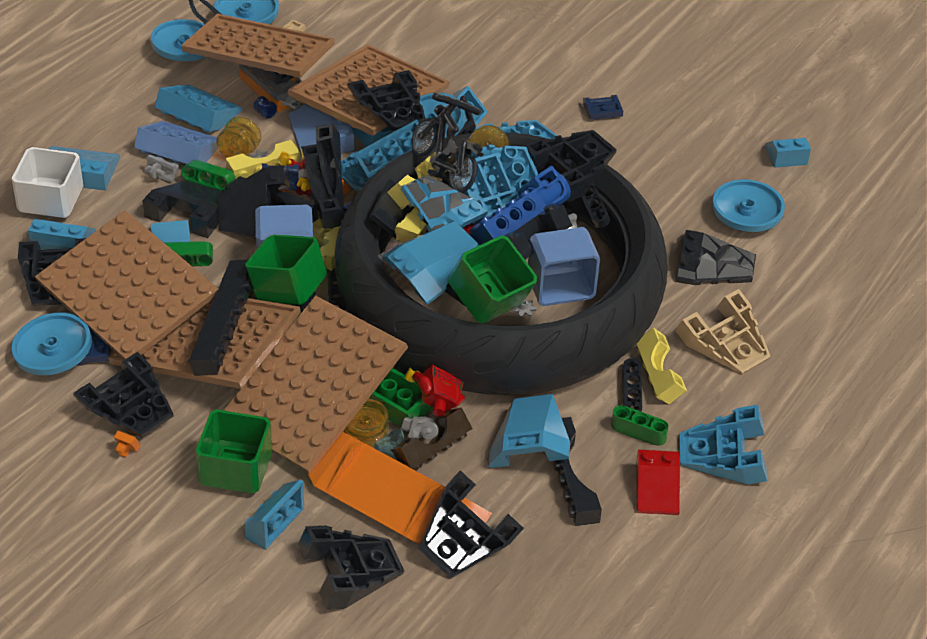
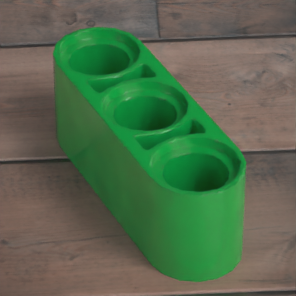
[181,160,236,190]
[165,241,213,267]
[611,405,669,446]

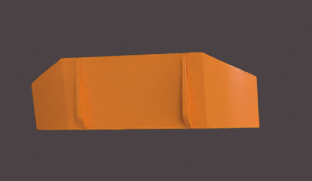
[307,432,492,544]

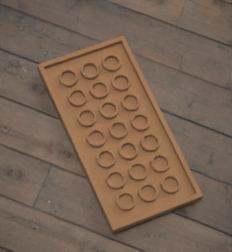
[181,13,335,78]

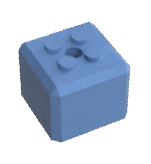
[255,205,313,249]
[528,227,600,306]

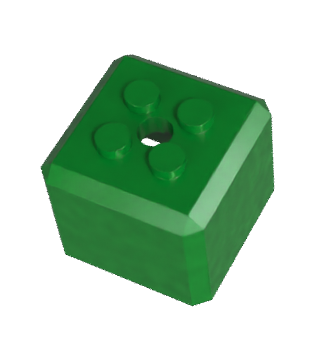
[245,234,327,306]
[448,235,537,324]
[195,409,273,494]

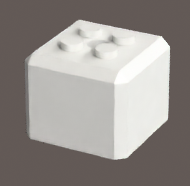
[12,147,83,218]

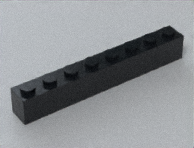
[189,259,252,376]

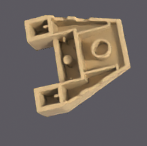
[675,289,771,375]

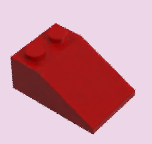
[635,450,680,515]

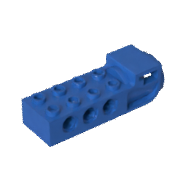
[469,166,571,245]

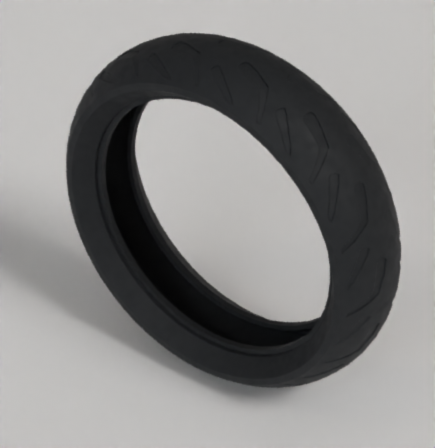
[335,132,668,395]

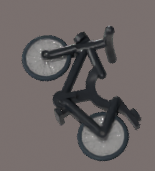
[411,93,484,193]

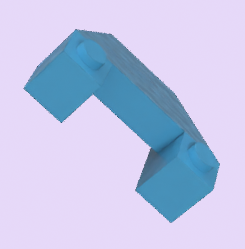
[680,405,767,484]

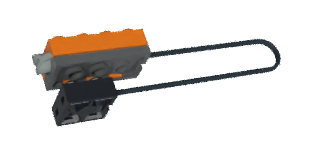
[189,0,302,112]

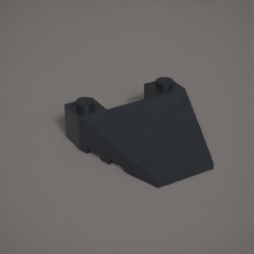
[524,130,617,203]
[218,165,290,239]
[142,180,226,238]
[505,203,572,260]
[419,470,524,578]
[298,525,405,609]

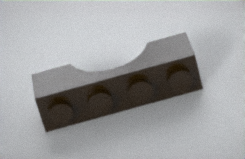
[391,407,473,470]

